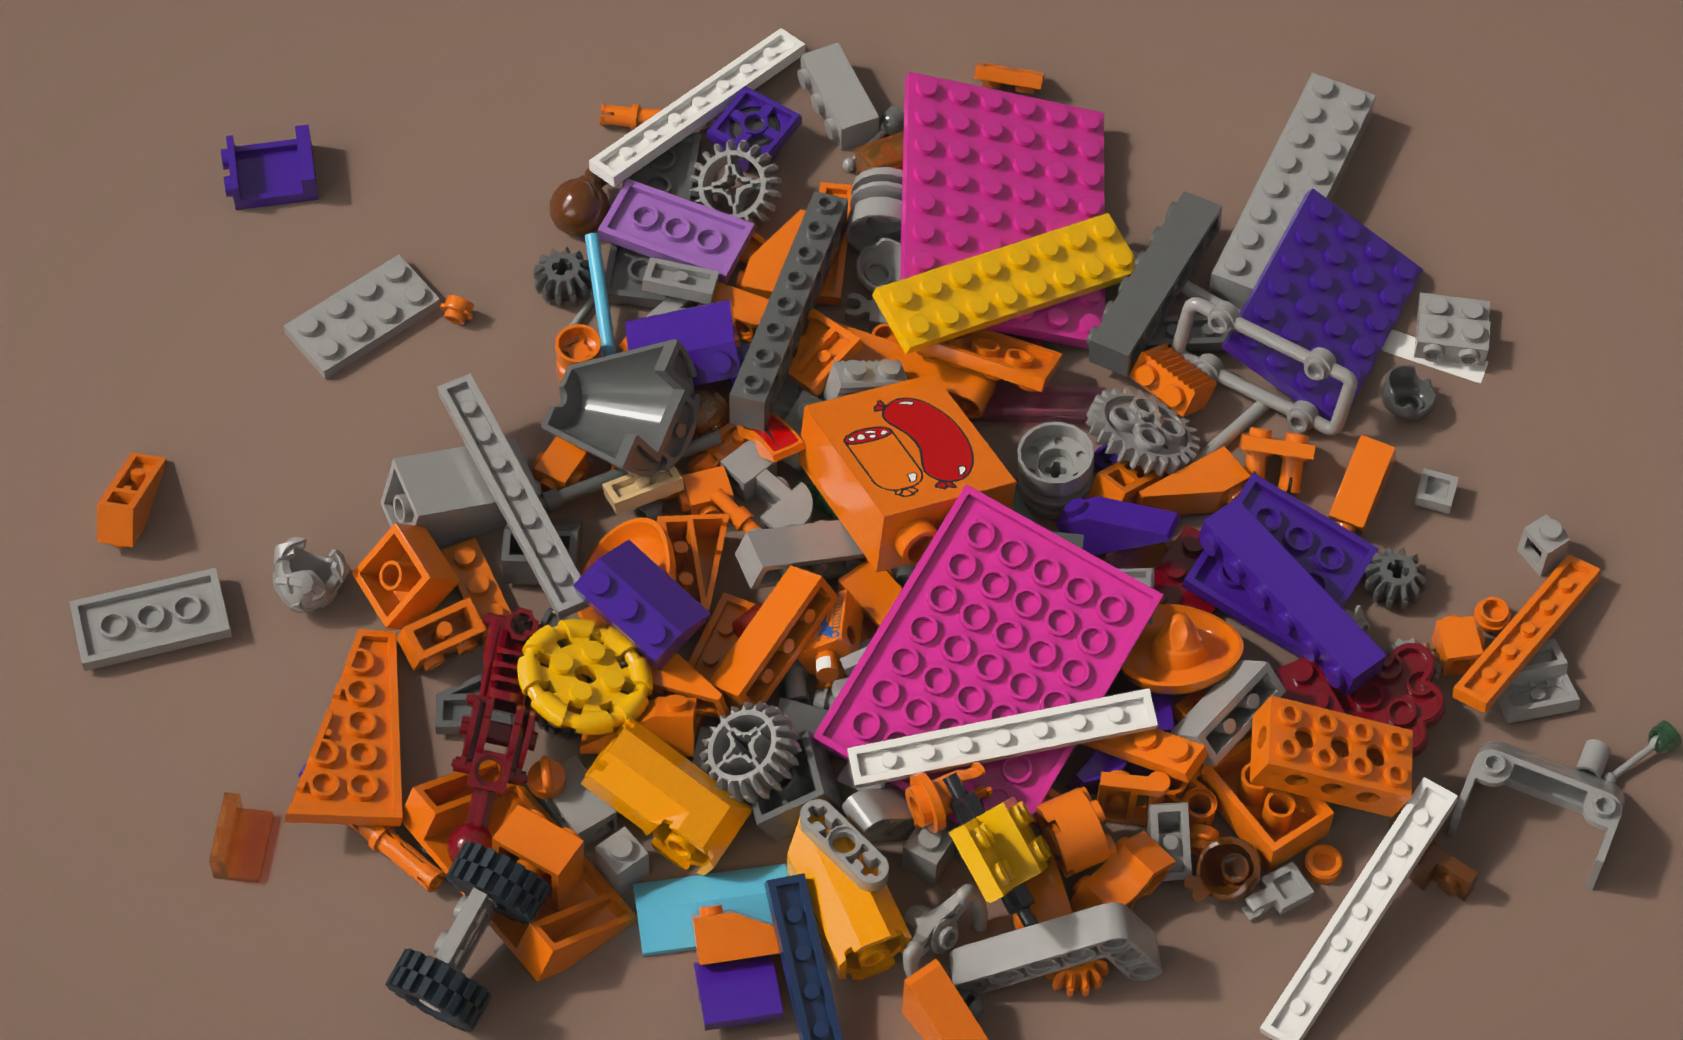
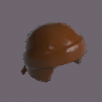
[550,168,610,236]
[1183,837,1263,903]

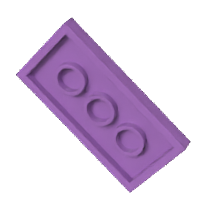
[598,178,755,284]

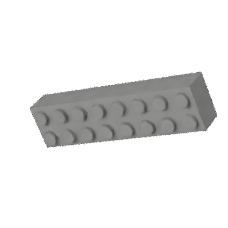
[1209,72,1376,310]

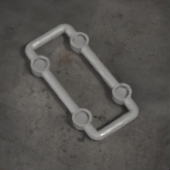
[1172,297,1358,436]

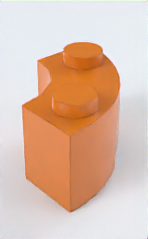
[1070,830,1176,913]

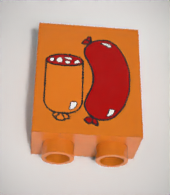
[798,374,1016,572]

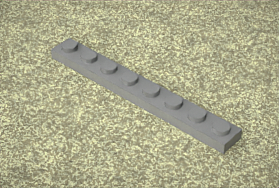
[437,373,590,620]

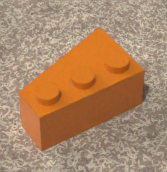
[656,513,730,633]

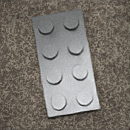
[283,254,441,380]
[69,568,232,671]

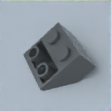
[501,518,583,585]

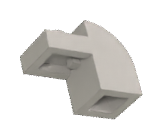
[756,469,813,529]

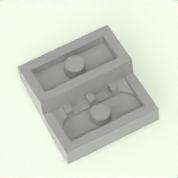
[1497,638,1580,724]

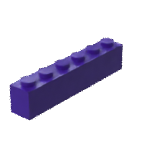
[1198,498,1387,697]

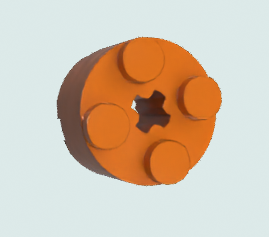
[1035,787,1117,878]

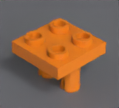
[1239,427,1316,493]

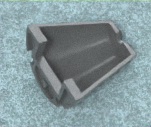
[541,339,700,476]

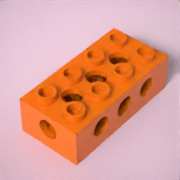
[1250,695,1413,818]

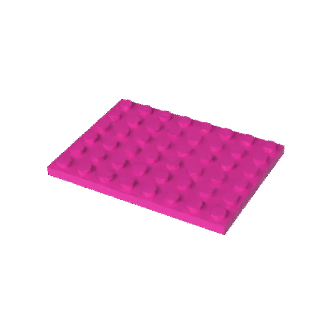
[900,71,1105,349]
[812,484,1164,825]

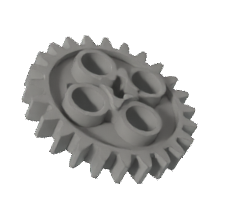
[1086,388,1200,476]

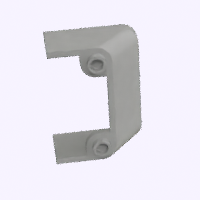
[1447,740,1625,890]

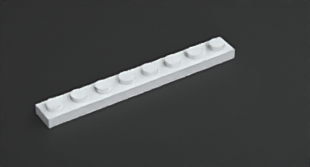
[589,28,806,187]
[847,688,1158,789]
[1260,777,1458,1040]

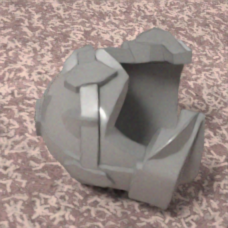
[273,537,351,614]

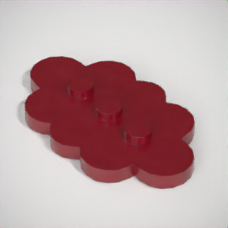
[1332,643,1445,758]

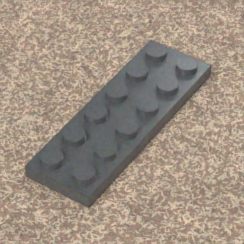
[605,127,702,307]

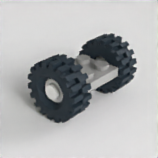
[385,841,551,1032]

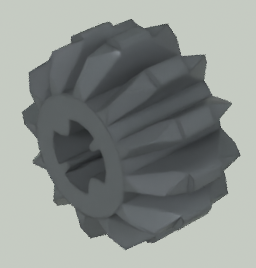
[533,247,592,307]
[1364,547,1427,611]

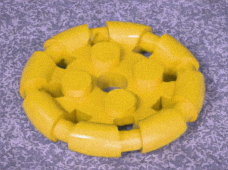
[517,619,653,735]

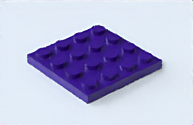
[1181,473,1379,658]

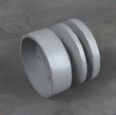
[846,167,903,252]
[1017,422,1094,519]

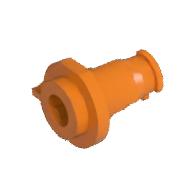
[905,762,993,833]

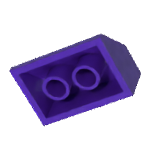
[625,299,744,386]
[573,540,711,670]

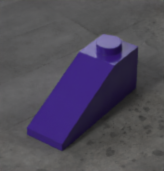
[1056,496,1181,555]

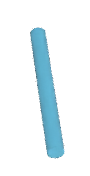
[585,233,616,357]

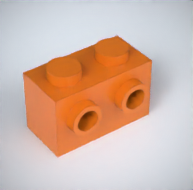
[397,597,487,671]

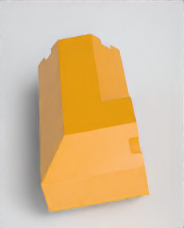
[581,717,753,875]
[787,814,912,980]

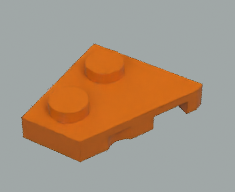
[788,308,864,397]

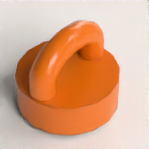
[528,756,566,799]

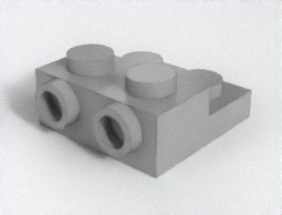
[1414,292,1491,366]

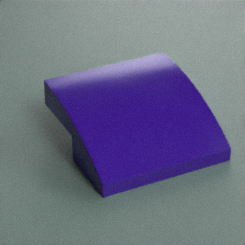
[694,955,783,1031]

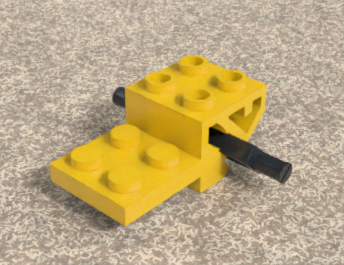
[943,772,1052,927]

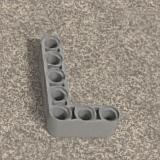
[949,902,1162,994]

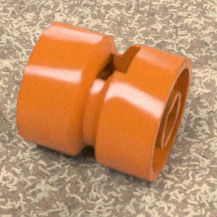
[555,324,602,381]

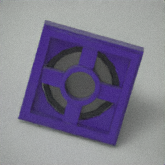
[707,86,802,172]

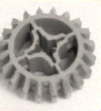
[689,140,783,230]
[699,701,802,804]

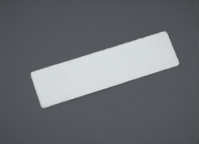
[1381,330,1489,383]

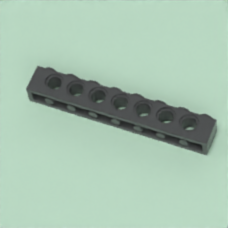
[729,191,848,431]

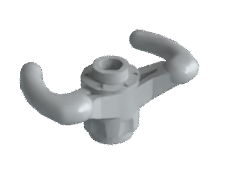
[903,884,988,978]

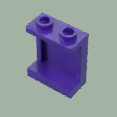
[221,124,319,210]

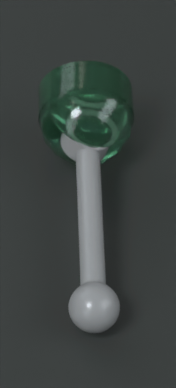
[1601,720,1682,784]

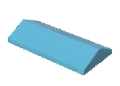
[633,864,788,957]

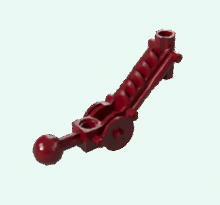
[447,607,546,862]

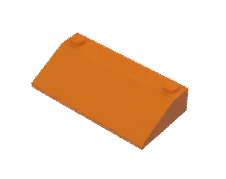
[402,760,637,982]

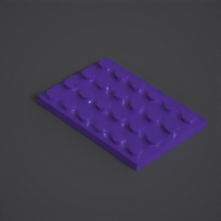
[1221,188,1423,421]

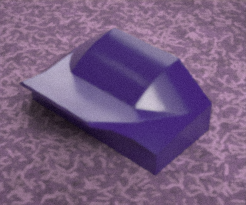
[1065,750,1128,794]

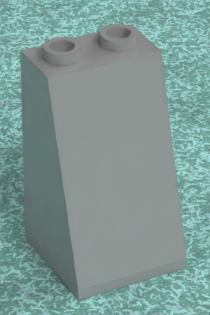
[380,438,542,549]

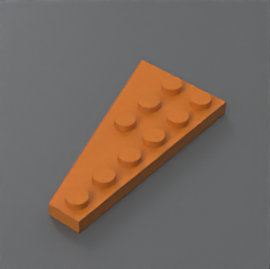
[285,629,403,826]

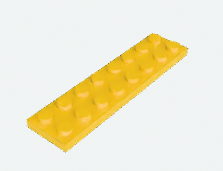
[872,213,1136,354]

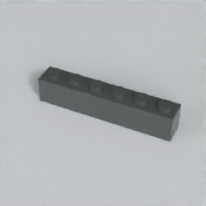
[1086,191,1222,377]

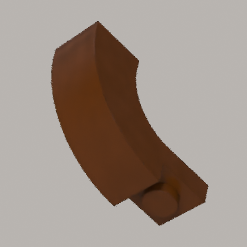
[1389,780,1479,901]

